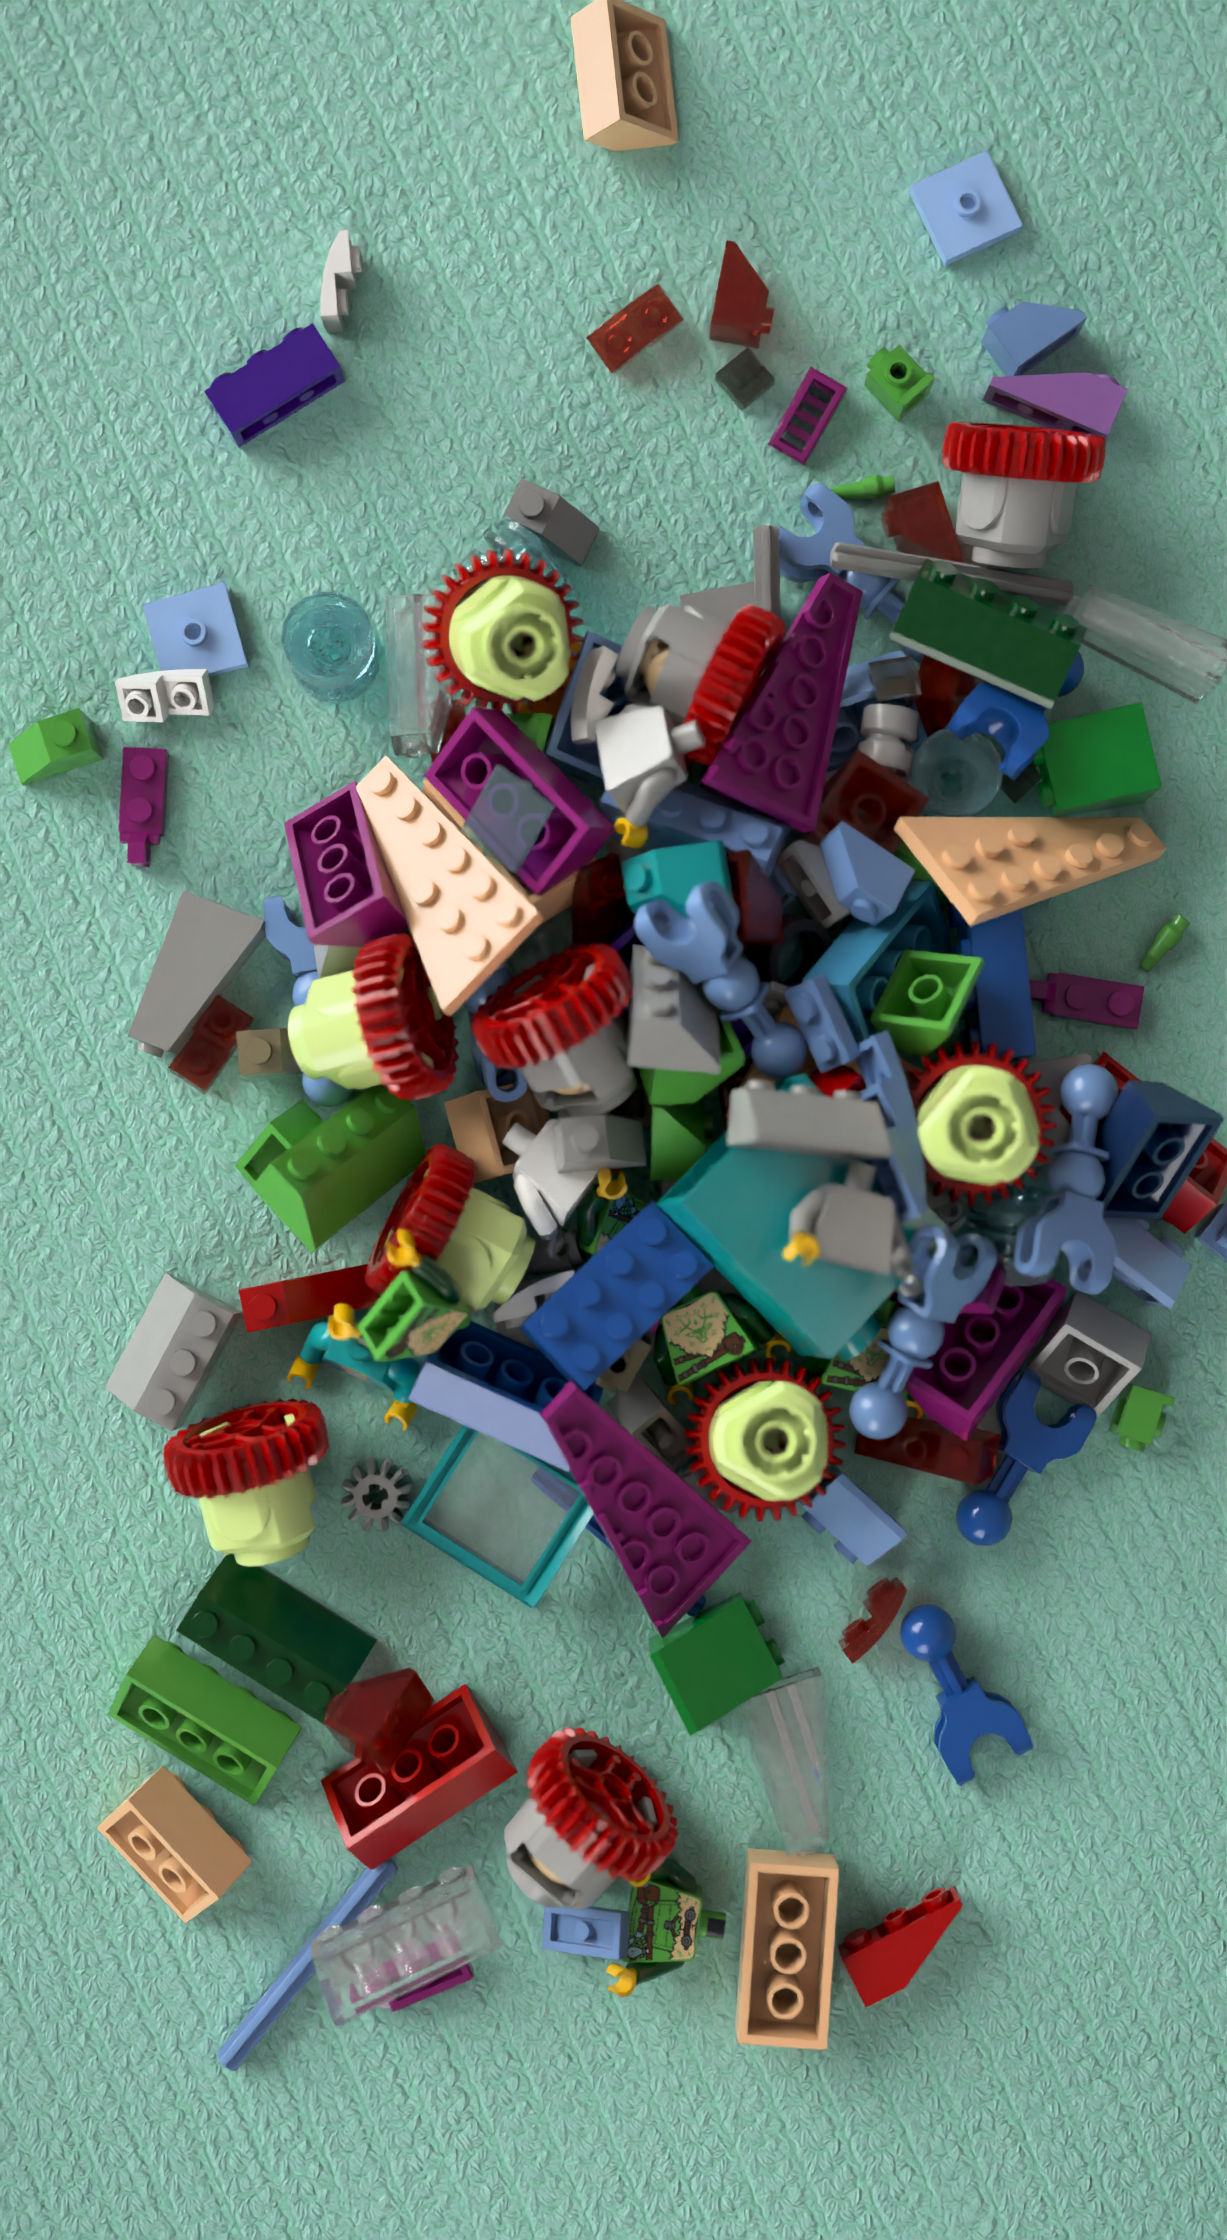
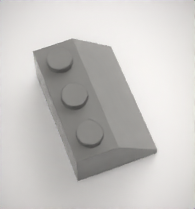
[628,945,720,1074]
[727,1080,892,1160]
[105,1272,242,1431]

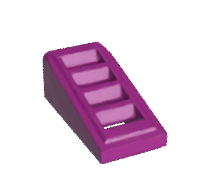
[768,367,848,466]

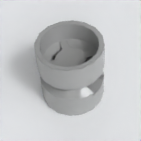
[855,704,920,779]

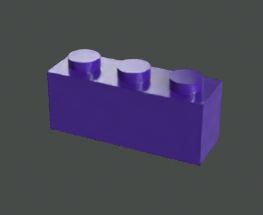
[204,323,345,448]

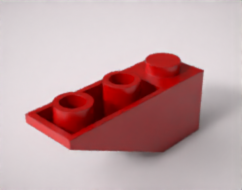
[838,1886,963,2008]

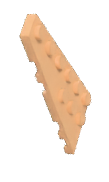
[356,756,545,1016]
[894,817,1166,926]

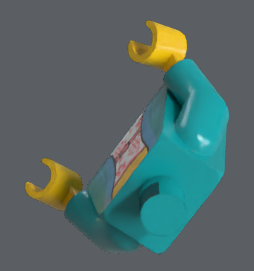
[287,1322,420,1431]

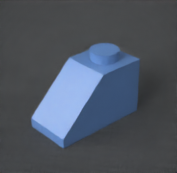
[981,301,1087,376]
[820,821,915,926]

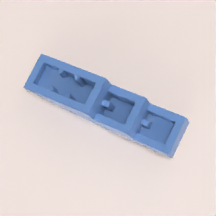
[855,1030,927,1223]

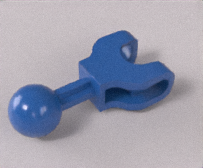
[946,651,1084,780]
[956,1368,1097,1546]
[900,1604,1033,1786]

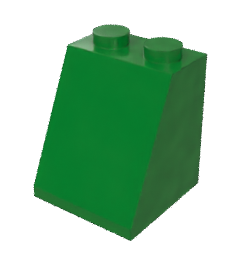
[1031,702,1162,817]
[648,1592,785,1736]

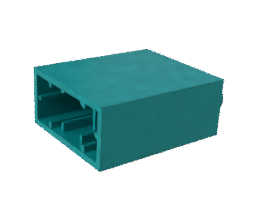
[656,1074,950,1361]

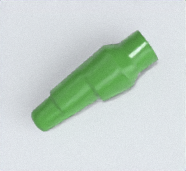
[831,474,896,500]
[1140,913,1190,972]

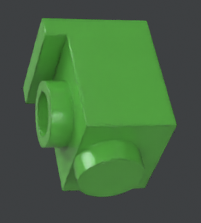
[864,345,935,422]
[1108,1383,1175,1452]

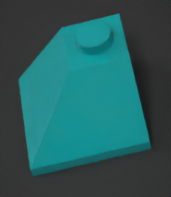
[621,840,738,929]

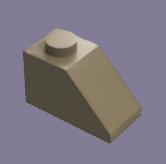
[236,1028,303,1078]

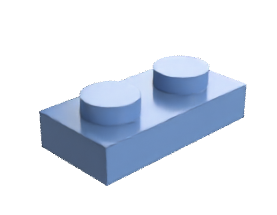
[783,973,862,1073]
[542,1906,630,1960]

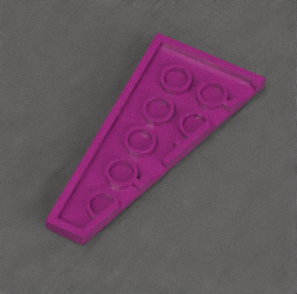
[701,573,863,833]
[540,1381,752,1639]

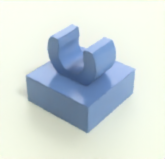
[1195,1204,1227,1262]

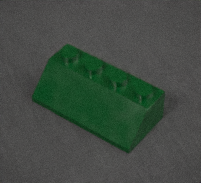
[888,558,1087,709]
[176,1554,377,1725]

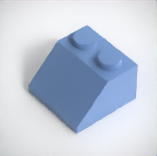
[799,1465,908,1567]

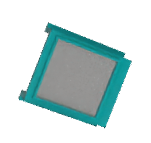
[401,1425,593,1608]

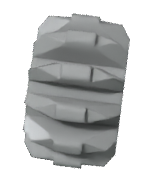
[340,1457,415,1532]

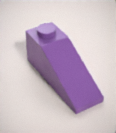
[983,372,1128,439]

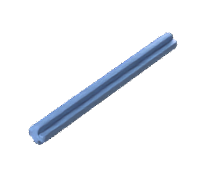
[217,1858,398,2071]

